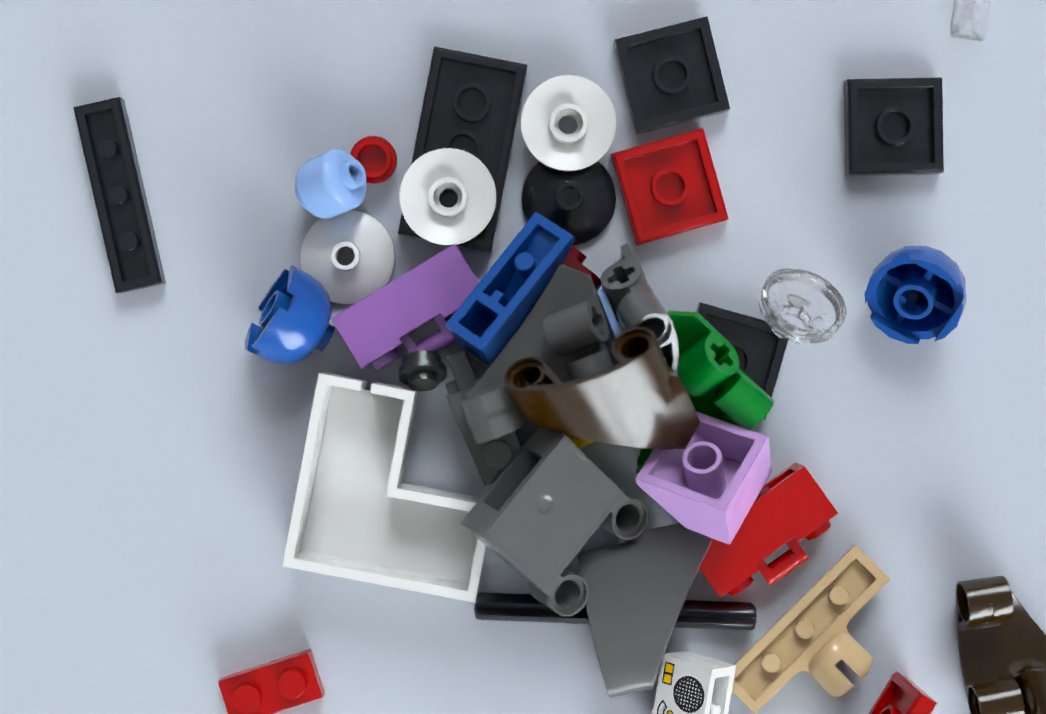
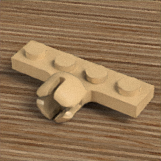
[732,545,891,714]

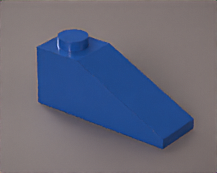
[445,212,575,366]

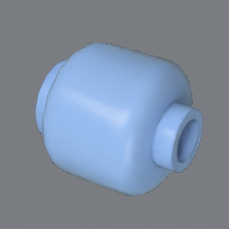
[295,149,367,219]

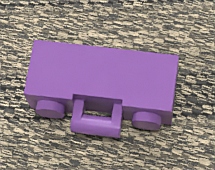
[331,243,479,371]

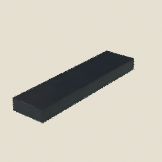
[73,97,166,294]

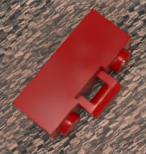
[699,462,838,598]

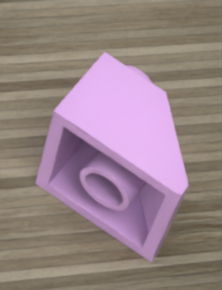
[635,411,772,545]

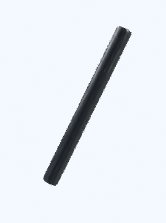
[474,592,757,630]

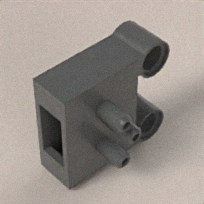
[461,426,649,617]

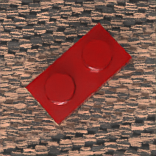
[218,649,325,714]

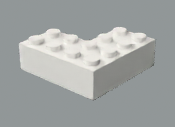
[282,372,486,603]

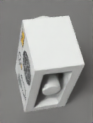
[650,651,736,714]

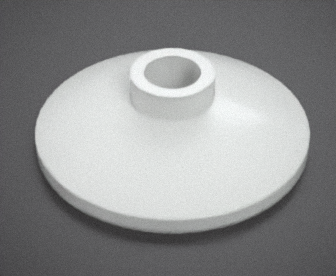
[521,75,616,171]
[399,148,496,246]
[300,210,395,304]

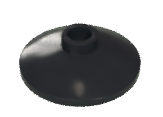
[522,162,616,246]

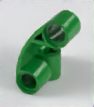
[636,311,774,474]

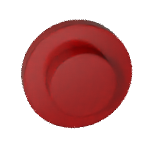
[350,136,397,184]

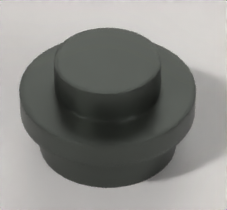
[398,350,447,391]

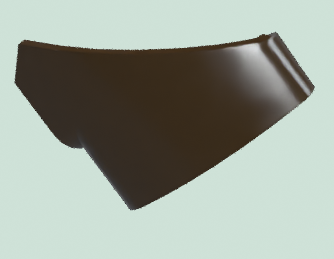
[504,327,700,449]
[956,576,1046,714]

